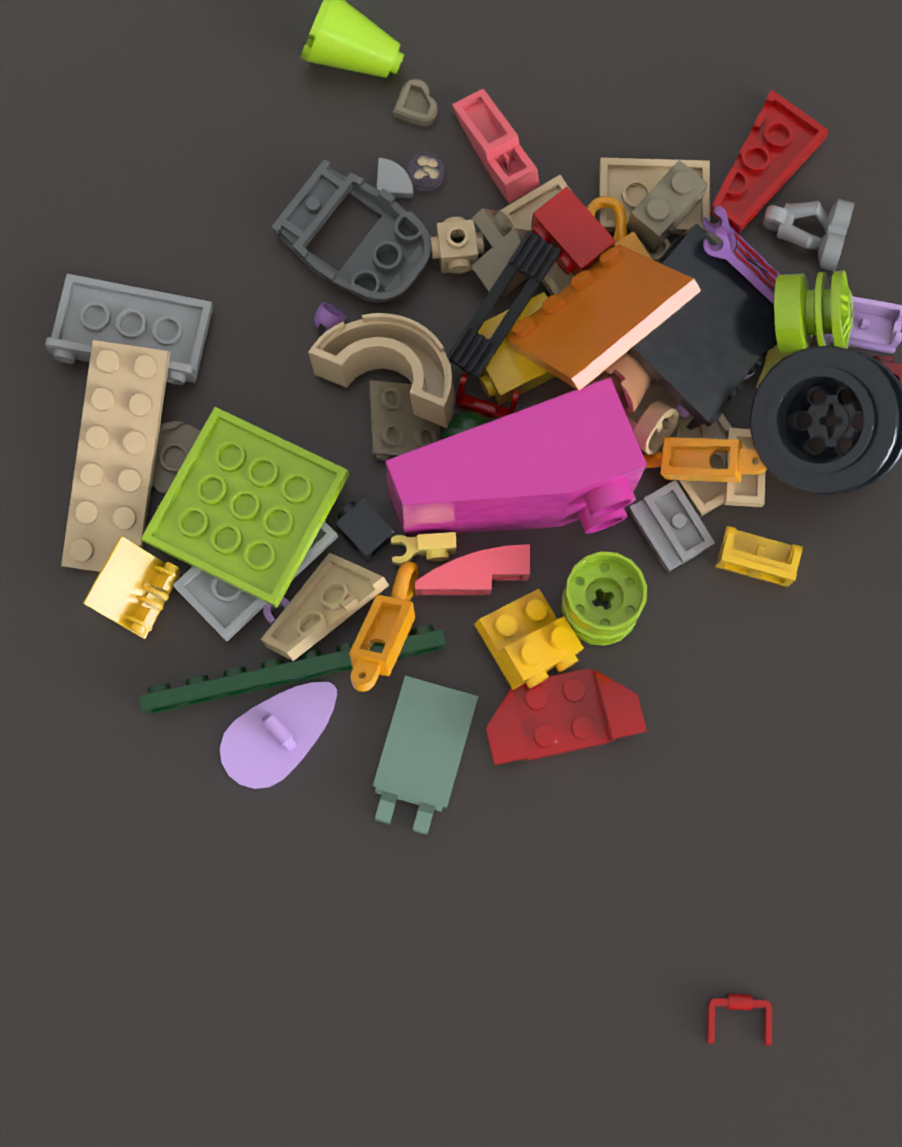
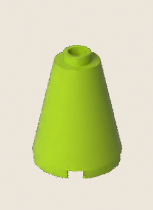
[300,0,404,78]

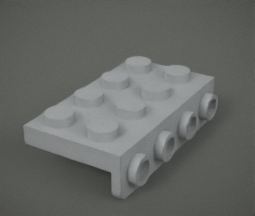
[45,274,213,385]

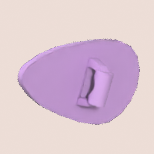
[220,681,337,789]

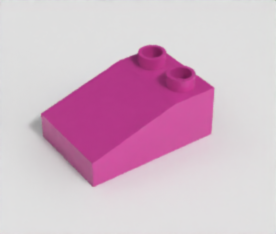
[385,377,647,537]

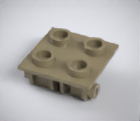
[369,380,441,461]

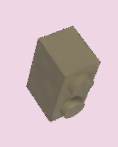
[627,160,708,252]

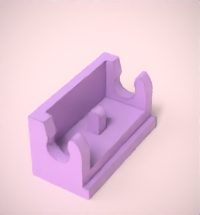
[830,296,902,354]

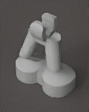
[763,199,855,271]

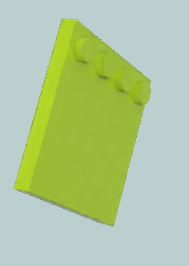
[141,407,350,608]

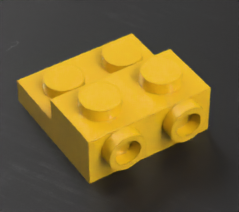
[474,589,584,690]

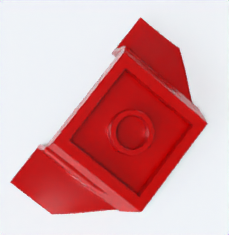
[486,668,647,765]

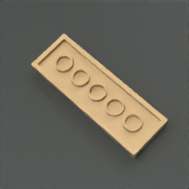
[61,340,171,572]

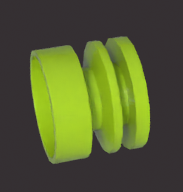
[774,271,853,354]
[561,551,647,646]

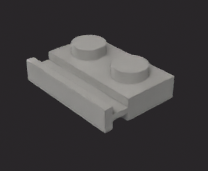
[628,480,715,573]

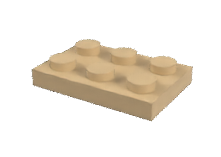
[599,158,710,234]

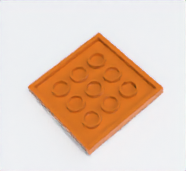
[505,244,701,390]

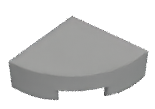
[377,158,413,199]

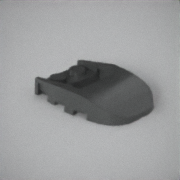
[271,159,431,303]

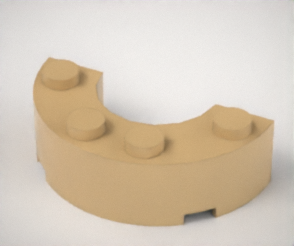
[308,313,455,428]

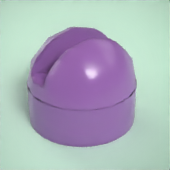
[314,302,347,333]

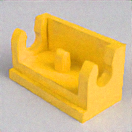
[715,526,803,587]

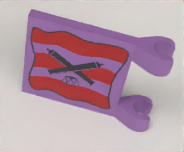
[703,206,780,304]

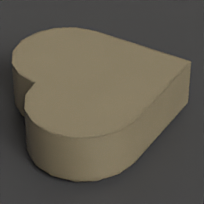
[393,79,438,127]

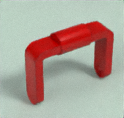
[455,373,520,418]
[707,993,772,1046]

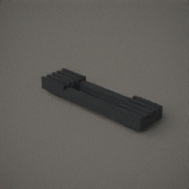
[446,230,561,379]

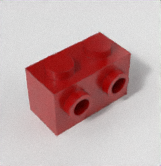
[531,186,616,276]

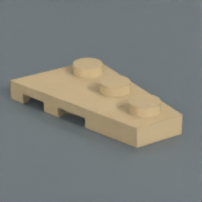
[260,553,389,661]

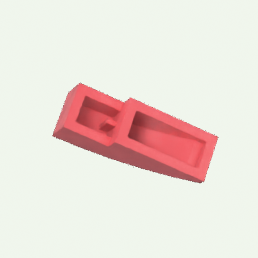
[452,89,540,203]
[415,544,530,596]

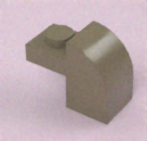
[471,208,528,296]

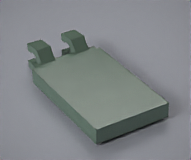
[373,675,479,835]

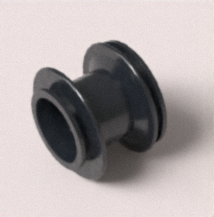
[750,345,902,495]

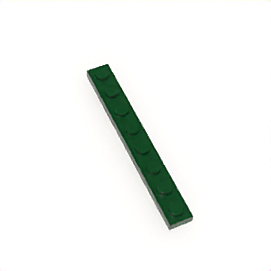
[138,625,446,715]

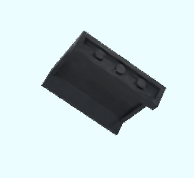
[627,224,777,431]

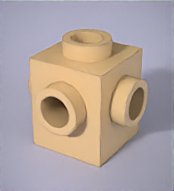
[430,217,484,274]

